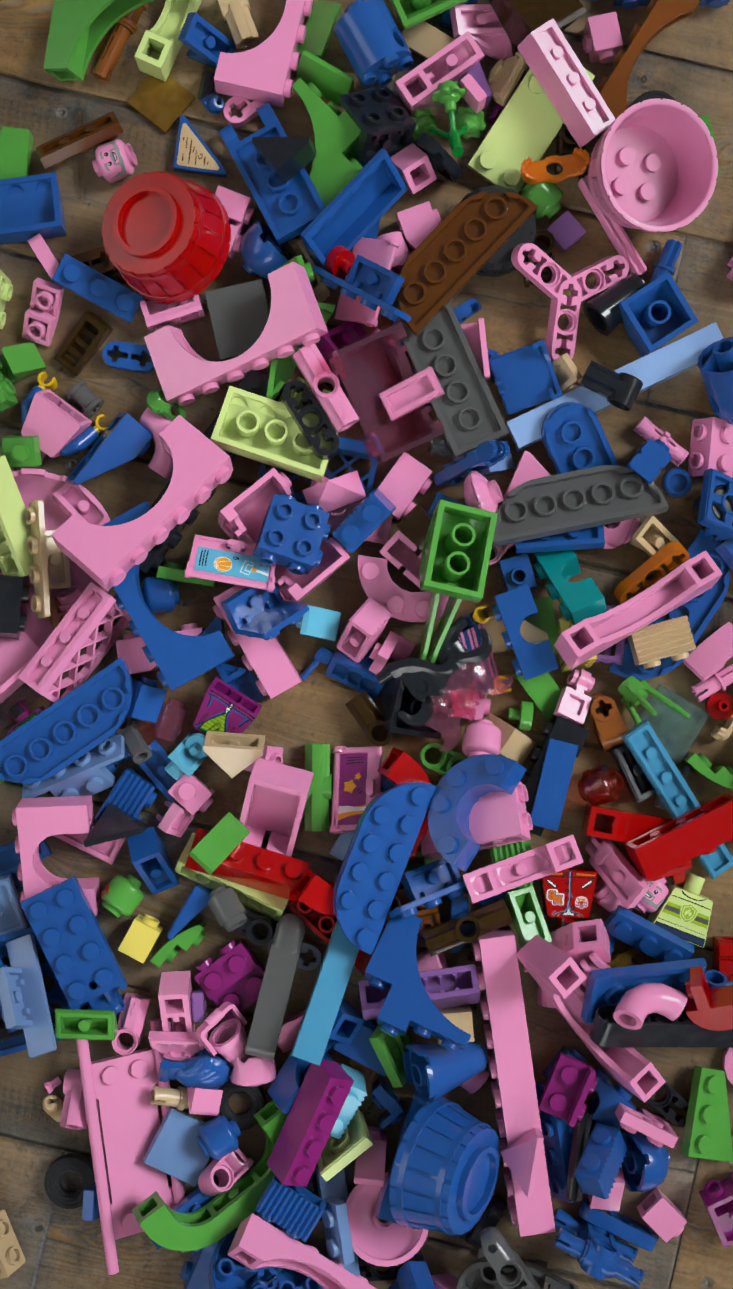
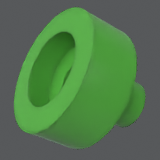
[508,701,534,731]

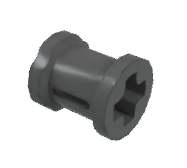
[65,380,104,418]

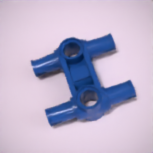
[553,1208,644,1289]

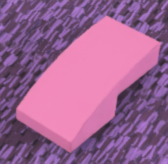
[22,278,64,347]
[683,622,733,682]

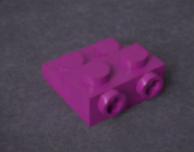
[194,939,265,1020]
[698,1172,733,1248]

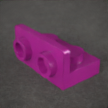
[538,1052,598,1128]

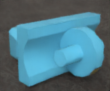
[164,732,208,780]

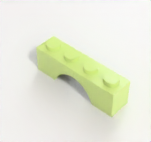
[134,0,202,82]

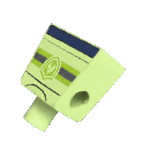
[647,872,713,948]

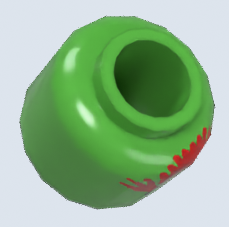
[100,874,144,919]

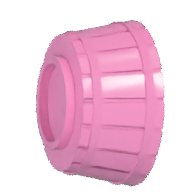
[588,98,718,232]

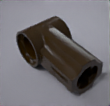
[345,690,393,746]

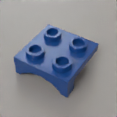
[489,339,563,415]

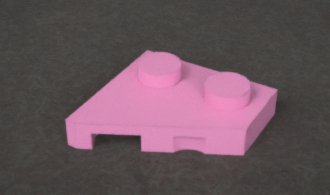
[449,4,513,61]

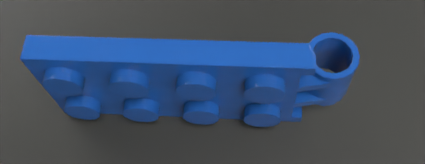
[20,875,128,1015]
[581,958,727,1024]

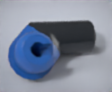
[198,71,225,114]

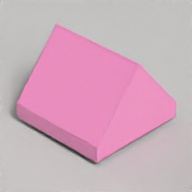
[187,1087,223,1116]

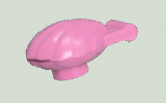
[464,471,503,513]

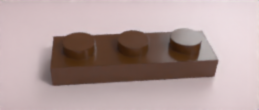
[36,111,123,169]

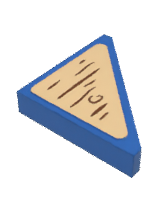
[173,115,227,178]

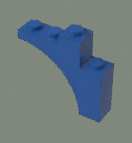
[365,907,471,1052]

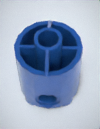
[334,0,414,88]
[697,337,733,424]

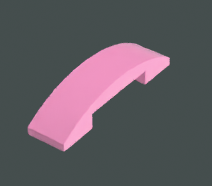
[462,834,584,904]

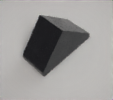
[252,137,316,184]

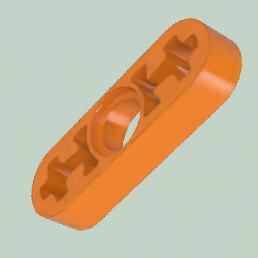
[614,541,690,604]

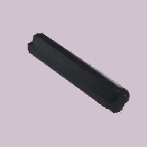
[565,1111,593,1202]

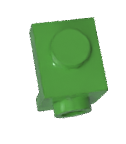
[0,434,42,467]

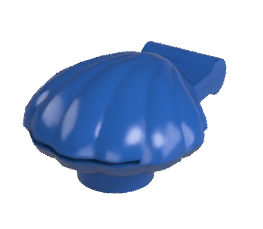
[158,1050,232,1089]

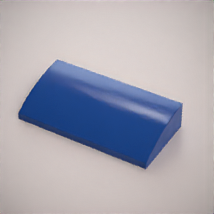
[300,148,408,273]
[0,172,67,245]

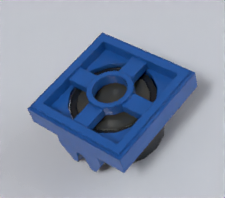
[693,468,733,541]

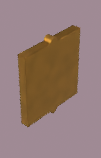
[127,75,196,134]

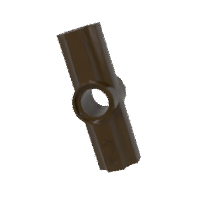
[421,898,513,957]

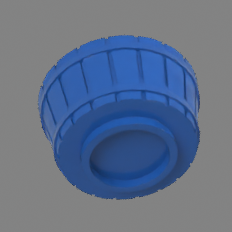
[389,1097,501,1235]

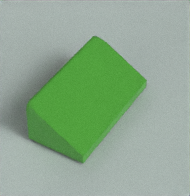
[297,0,342,60]
[296,50,354,107]
[55,1008,118,1041]

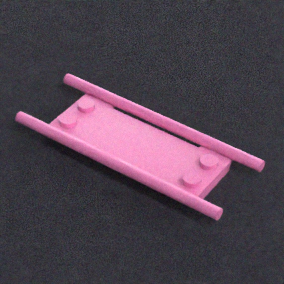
[76,1018,189,1275]

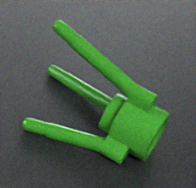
[618,676,690,725]

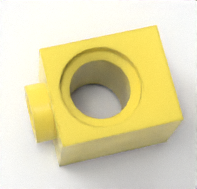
[118,914,164,964]

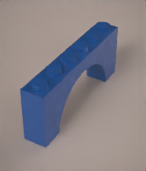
[102,501,235,691]

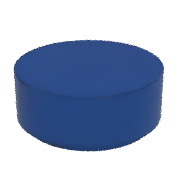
[662,468,692,498]

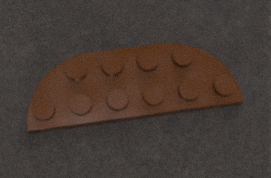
[397,191,538,336]

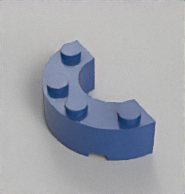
[428,754,527,872]

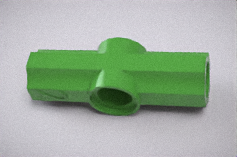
[304,743,332,832]

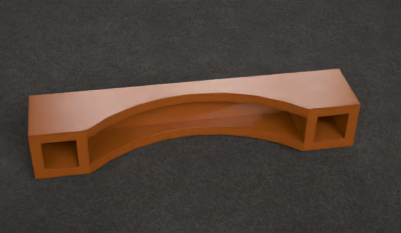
[596,0,701,138]

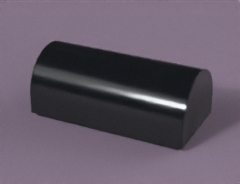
[610,743,656,803]

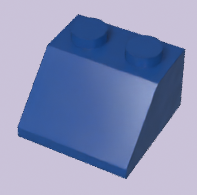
[619,271,699,357]

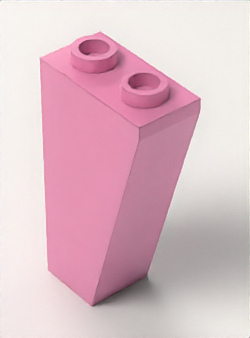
[421,782,533,860]

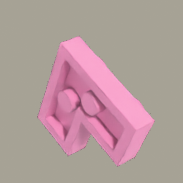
[615,1103,678,1148]

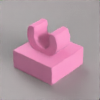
[156,801,196,838]

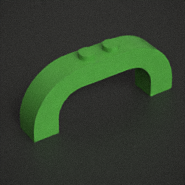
[132,1100,288,1251]

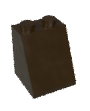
[489,0,587,52]

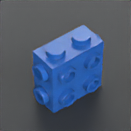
[253,494,332,575]

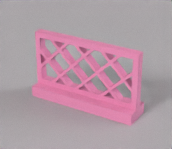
[18,582,131,703]

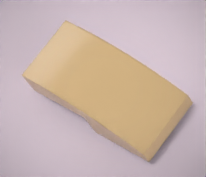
[402,21,455,60]

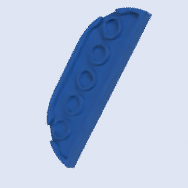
[607,528,730,680]
[0,657,133,784]
[333,781,436,955]

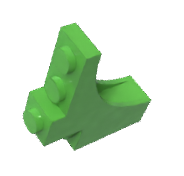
[43,0,157,81]
[292,77,363,207]

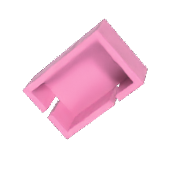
[240,758,314,857]

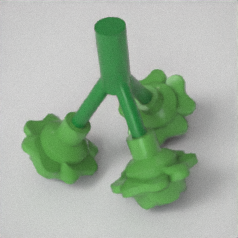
[411,80,487,157]

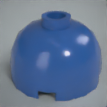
[240,220,294,279]
[621,1131,670,1192]

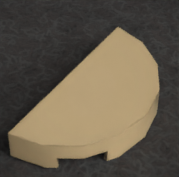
[488,52,528,107]

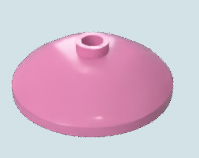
[346,1172,429,1267]

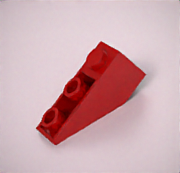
[581,803,672,842]

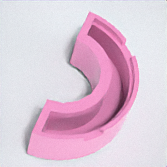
[358,555,449,623]

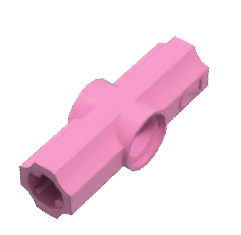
[292,344,359,433]

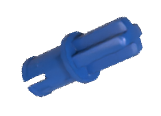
[648,239,682,284]

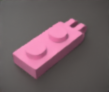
[585,837,650,909]

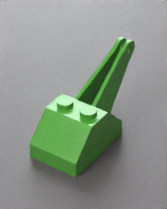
[418,499,498,663]

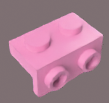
[688,417,733,478]

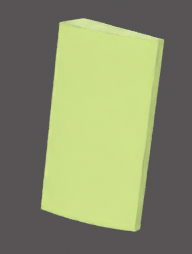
[211,386,338,483]

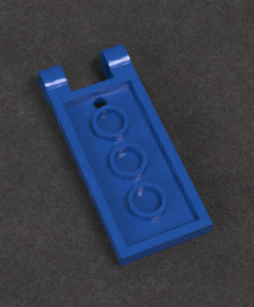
[219,102,326,245]

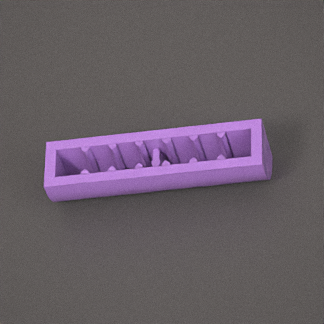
[358,964,480,1020]

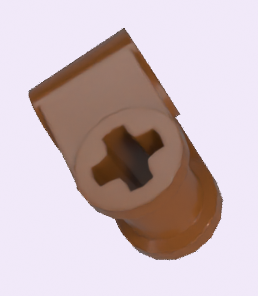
[587,693,628,751]

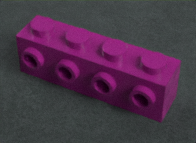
[266,1060,354,1187]

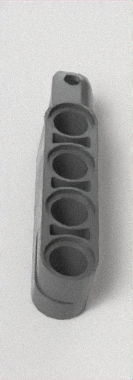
[244,913,305,1061]
[480,1226,541,1289]

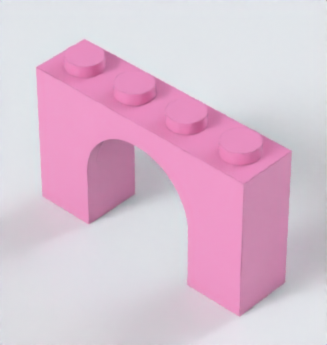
[12,795,101,919]

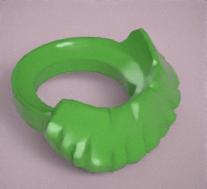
[146,388,186,421]

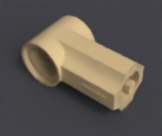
[216,0,260,50]

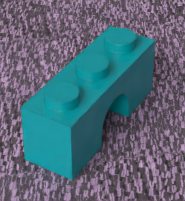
[532,550,607,625]

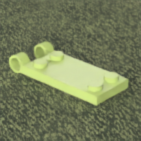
[467,68,595,193]

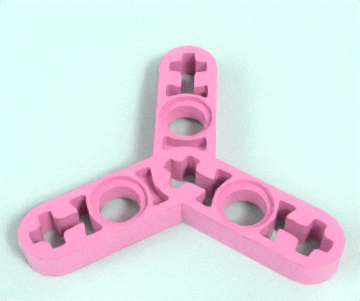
[511,243,629,362]

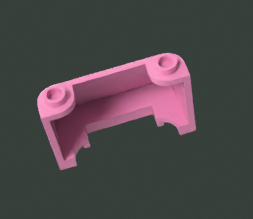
[218,468,350,603]

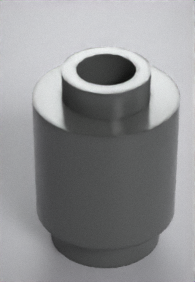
[207,886,248,932]

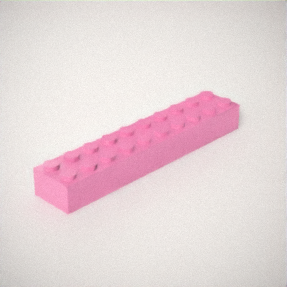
[471,926,556,1237]

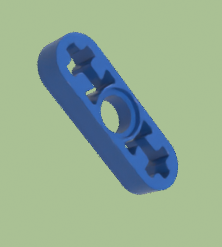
[577,1198,659,1251]

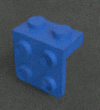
[221,582,309,640]

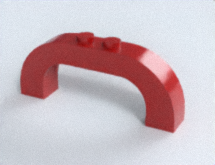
[291,747,431,916]

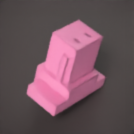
[43,1076,62,1094]

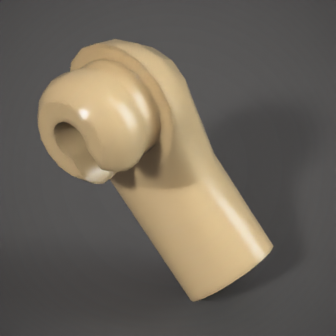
[42,1094,64,1122]

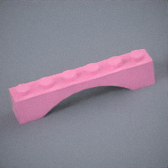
[554,550,723,670]
[227,1213,377,1289]

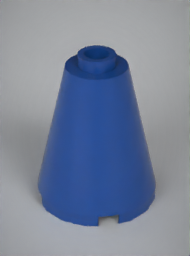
[403,1041,488,1105]

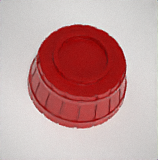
[101,171,231,304]

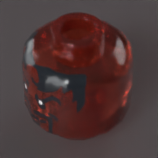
[578,765,624,806]

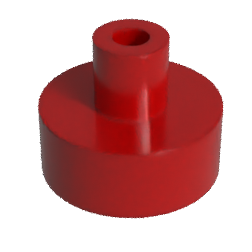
[325,246,355,278]
[704,691,733,720]

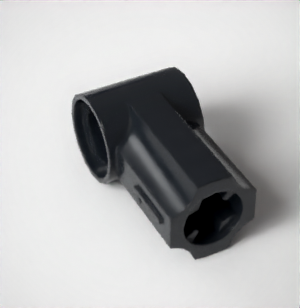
[579,360,643,411]
[217,905,276,945]

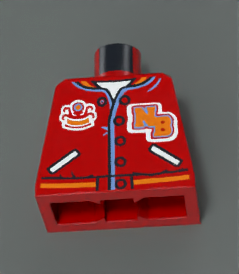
[540,867,597,929]

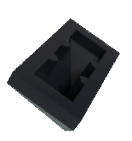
[83,803,147,847]

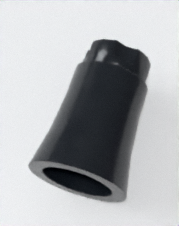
[583,273,647,336]

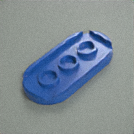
[541,402,619,474]

